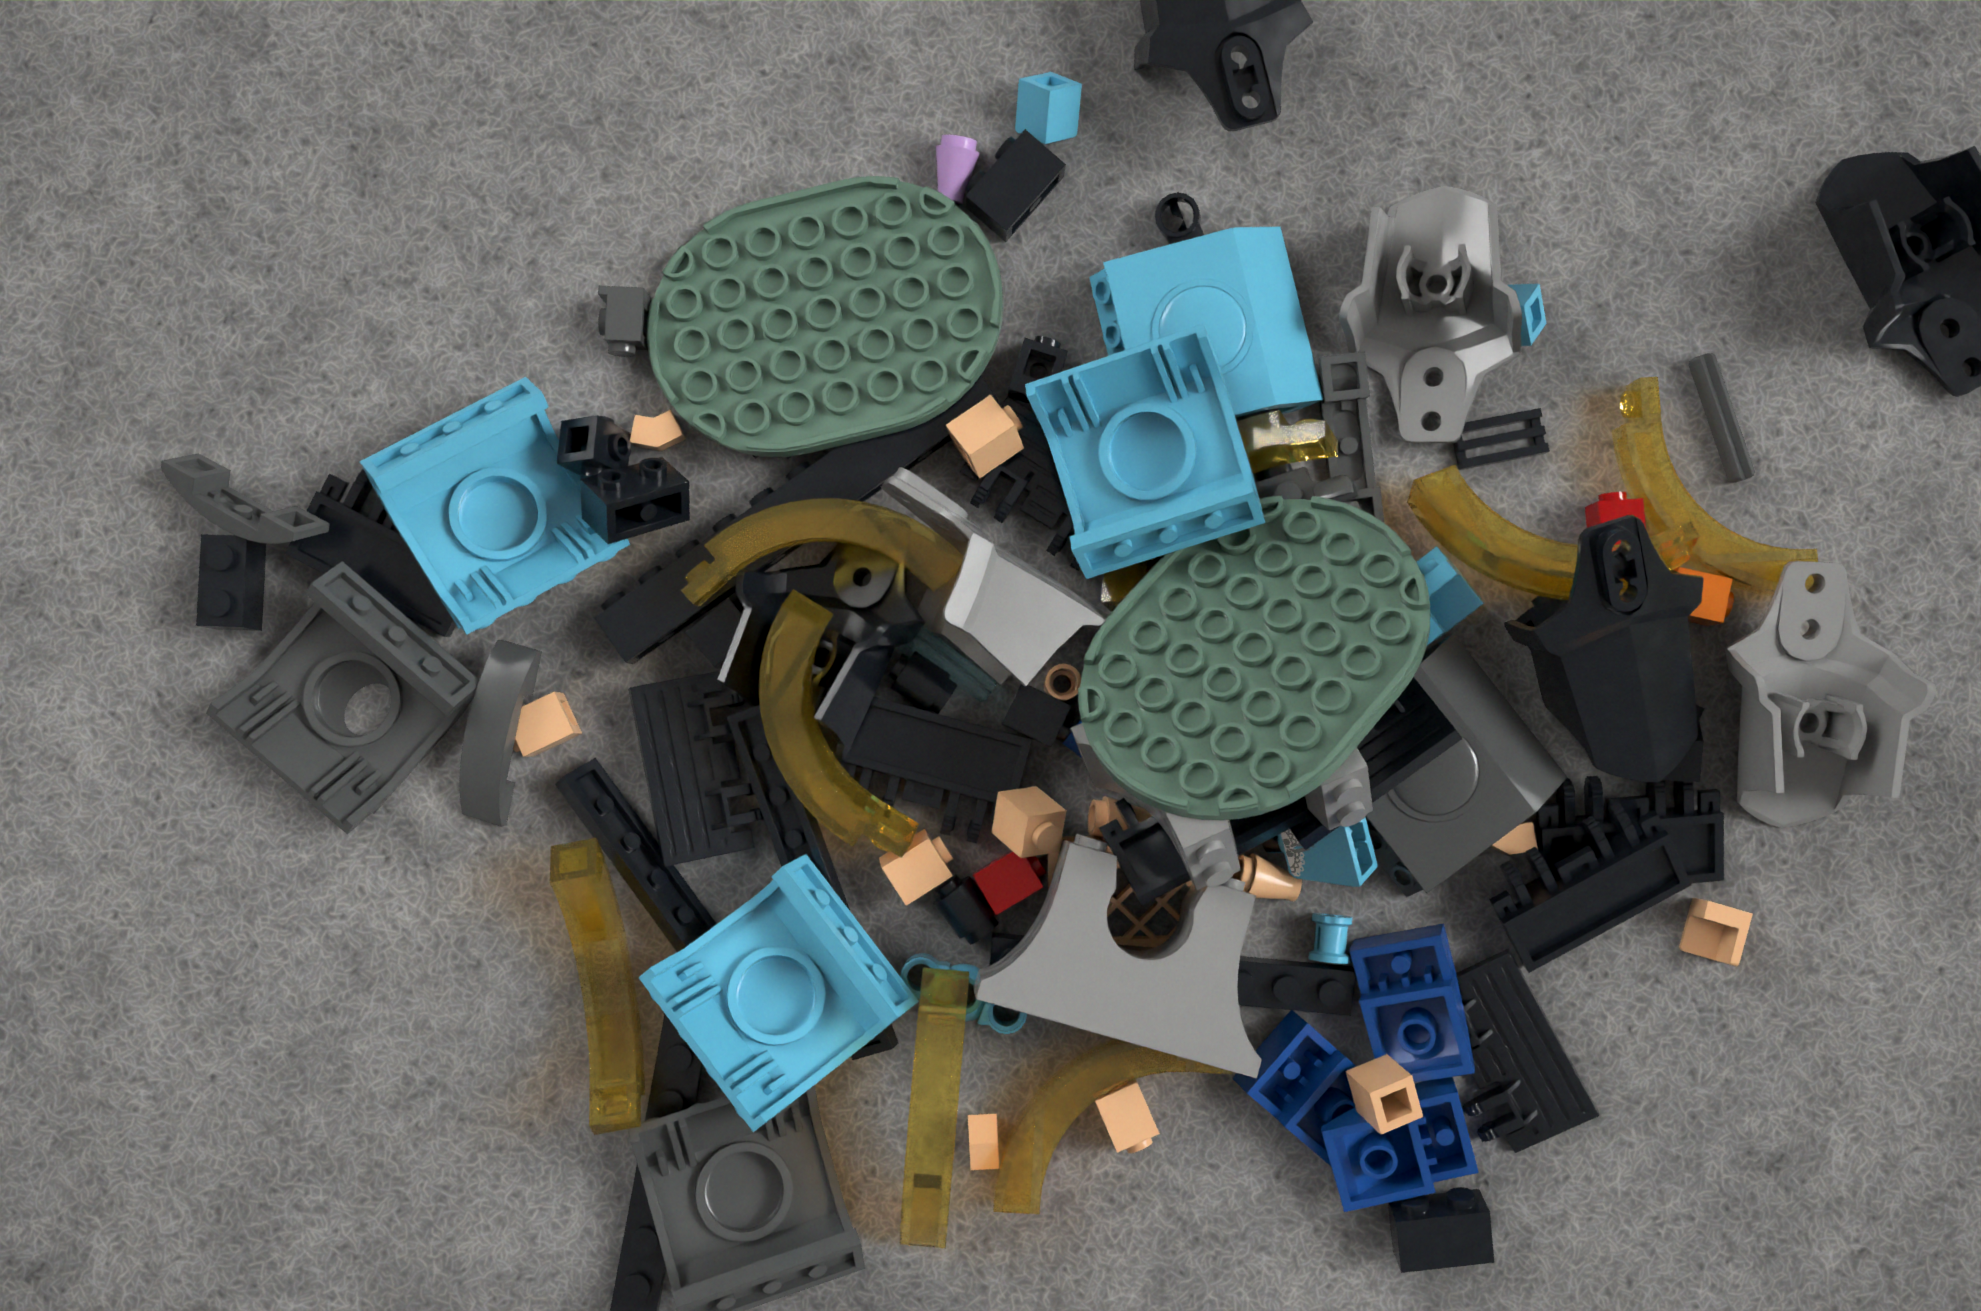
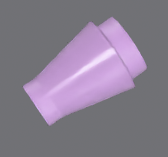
[936,135,980,204]

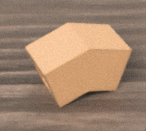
[630,410,686,451]
[1490,821,1538,855]
[968,1114,999,1170]

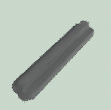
[1689,353,1755,483]

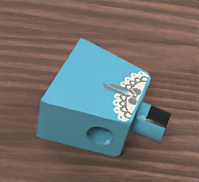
[1262,818,1378,887]

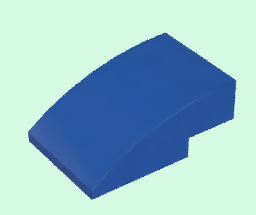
[1350,923,1475,1082]
[1232,1010,1357,1166]
[1321,1077,1479,1212]

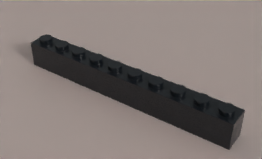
[594,376,998,664]

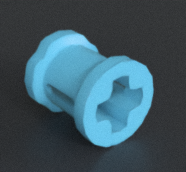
[1308,913,1353,964]

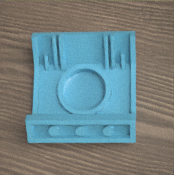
[1089,226,1323,418]
[1025,323,1265,579]
[359,377,630,635]
[639,854,919,1132]

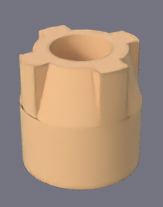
[1044,664,1081,702]

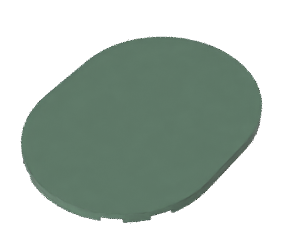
[647,176,1004,457]
[1078,495,1430,820]

